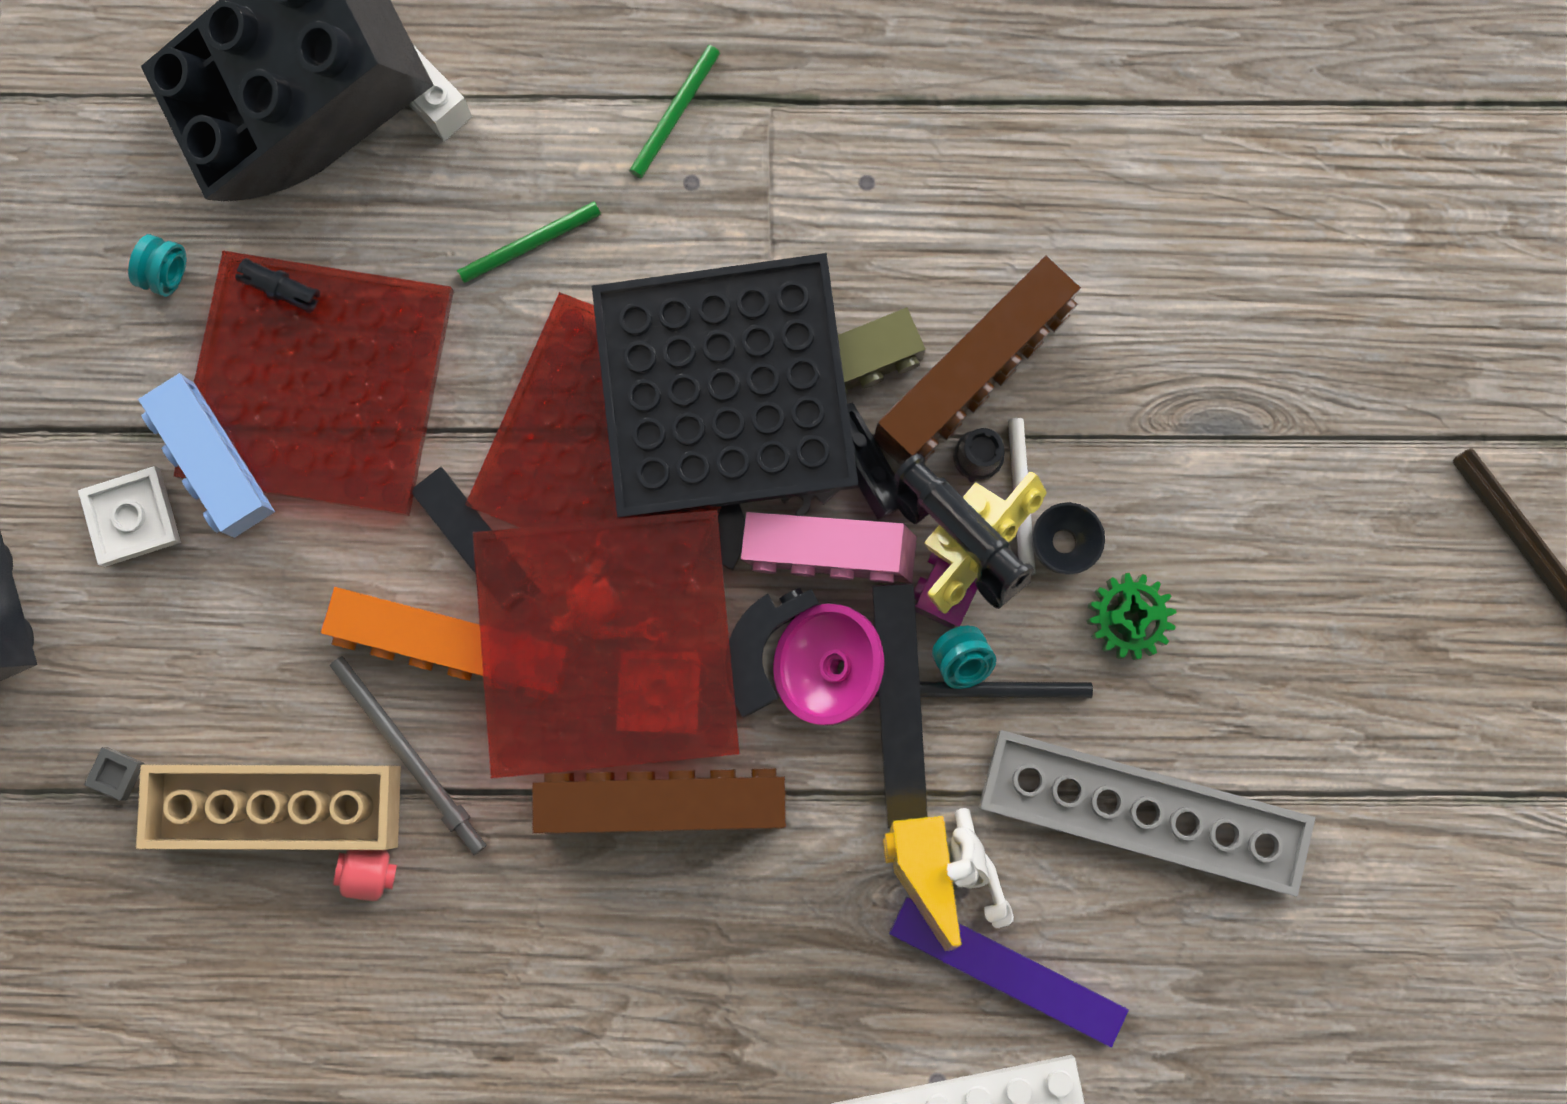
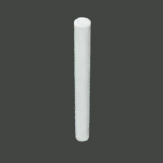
[1008,418,1036,575]

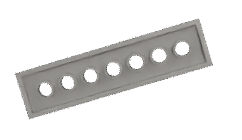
[979,730,1316,897]

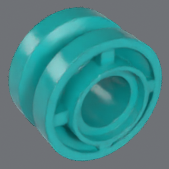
[128,234,187,297]
[932,625,997,689]

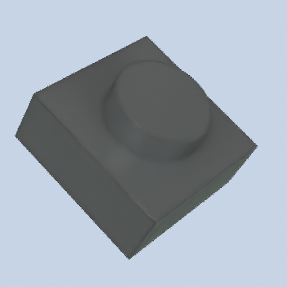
[84,747,144,801]

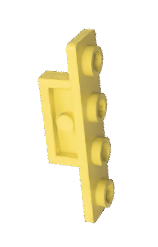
[924,472,1047,614]

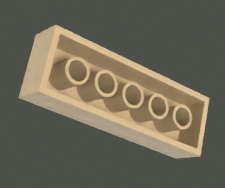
[136,765,401,850]

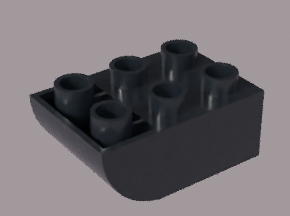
[141,0,433,201]

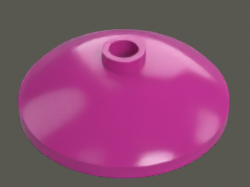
[773,604,884,726]

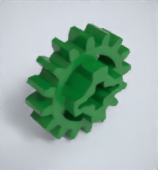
[1087,573,1177,660]

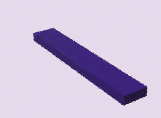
[889,896,1129,1048]

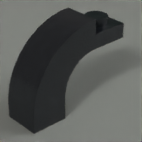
[725,588,819,718]

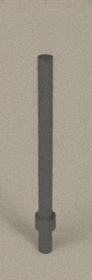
[330,656,487,855]

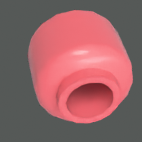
[333,850,397,901]

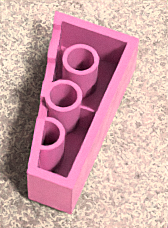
[741,512,917,583]

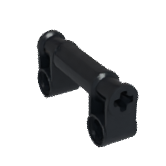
[894,454,1034,609]

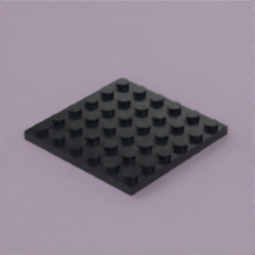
[592,253,858,520]

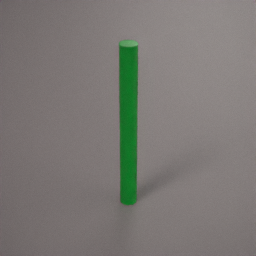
[629,45,720,179]
[457,201,601,284]

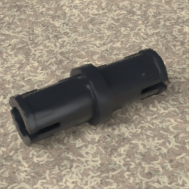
[235,258,320,313]

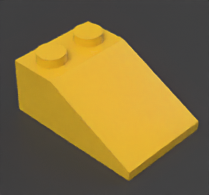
[883,816,961,951]

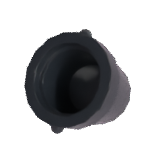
[953,428,1005,483]

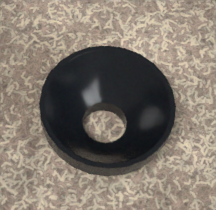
[1031,502,1105,575]

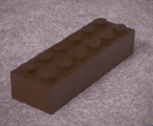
[873,255,1081,466]
[532,768,786,834]

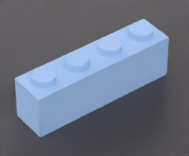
[138,373,275,538]

